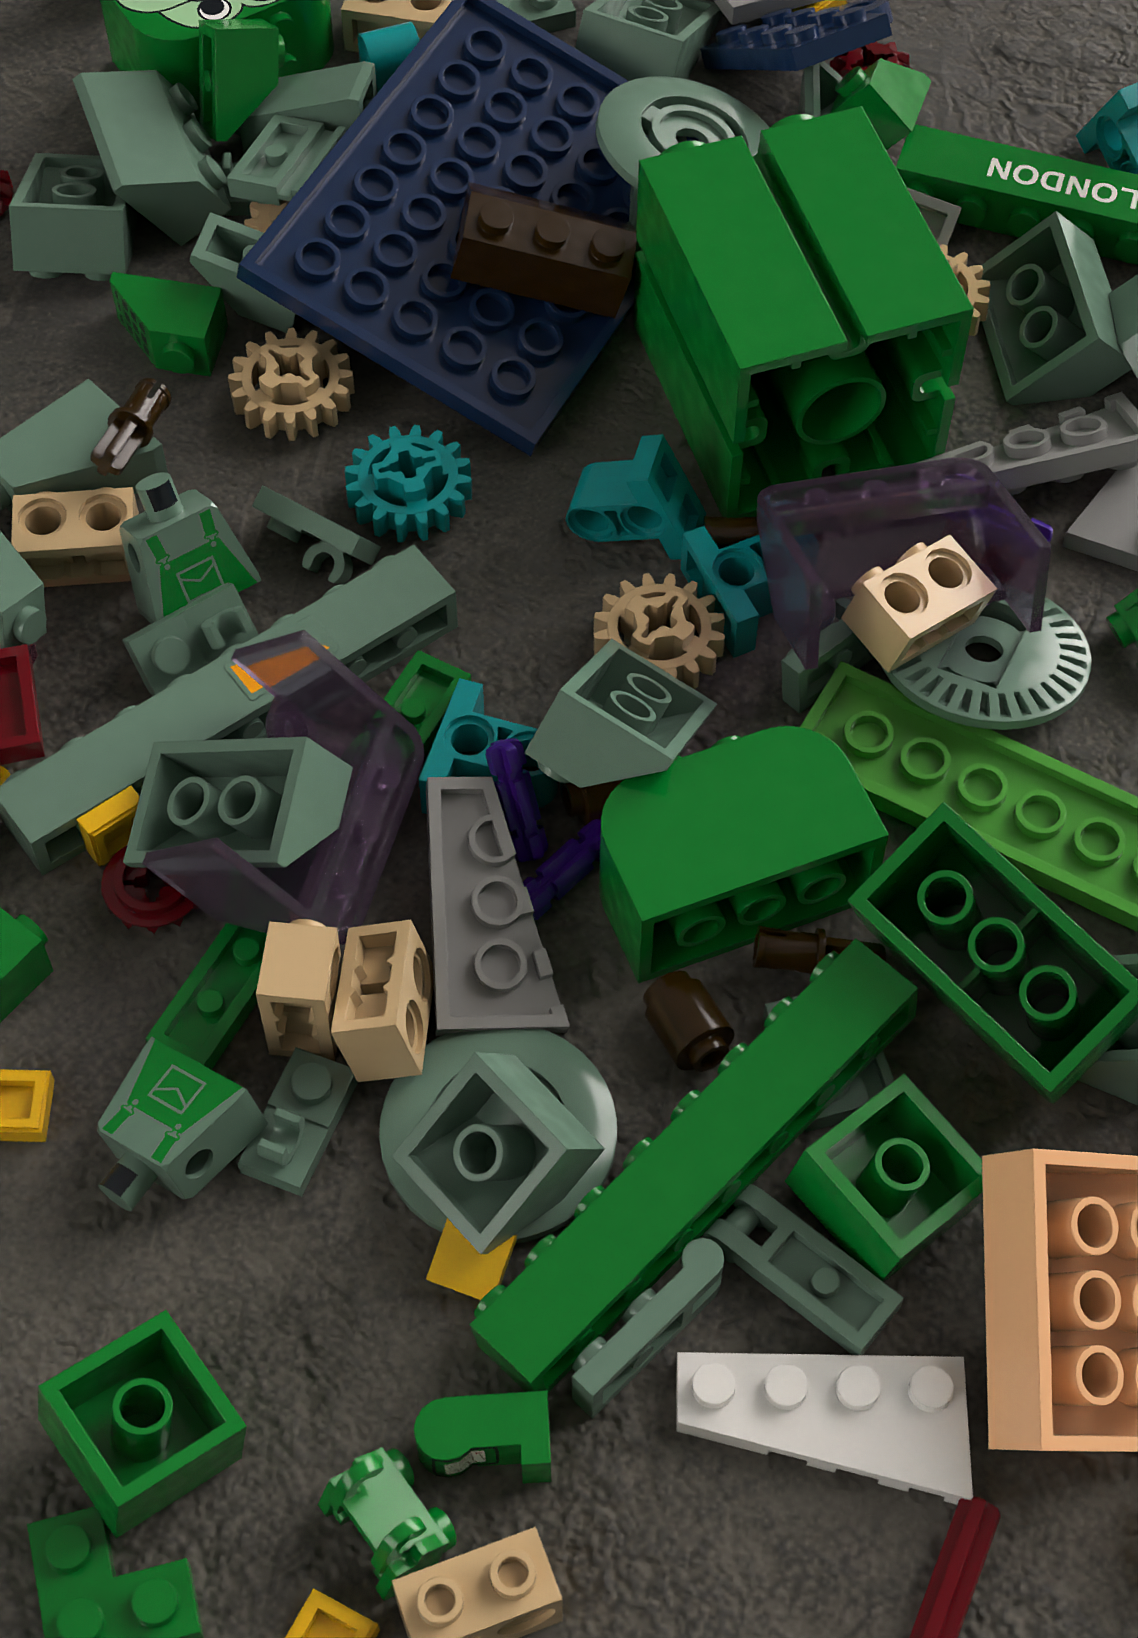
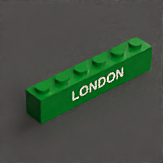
[896,124,1138,265]

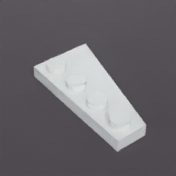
[676,1352,973,1505]

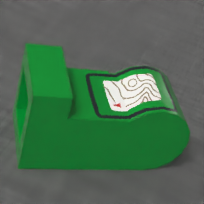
[414,1390,551,1484]

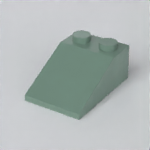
[575,0,722,81]
[9,153,138,281]

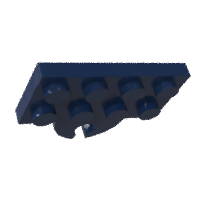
[700,0,893,71]

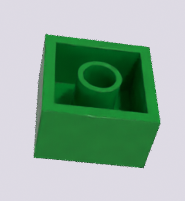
[785,1074,983,1282]
[38,1310,247,1538]

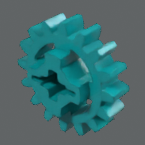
[344,425,473,542]

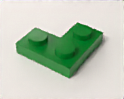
[27,1506,204,1638]

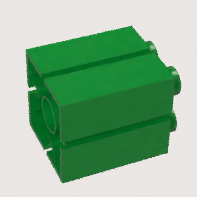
[633,106,974,518]

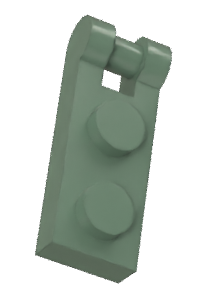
[703,1184,904,1355]
[572,1238,724,1419]

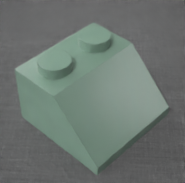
[392,1052,605,1254]

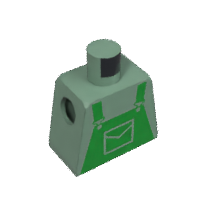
[119,472,261,624]
[97,1037,268,1211]

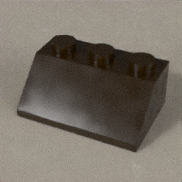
[450,182,637,318]

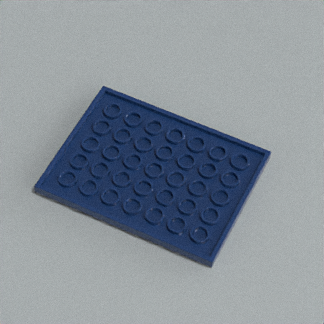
[236,0,702,456]

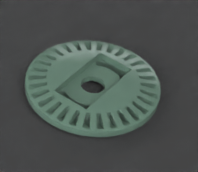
[596,76,769,190]
[881,578,1092,730]
[379,1029,617,1244]

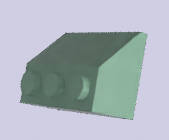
[73,70,232,246]
[981,211,1132,405]
[524,639,717,788]
[123,737,353,868]

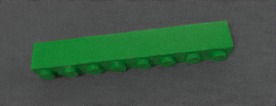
[470,938,918,1393]

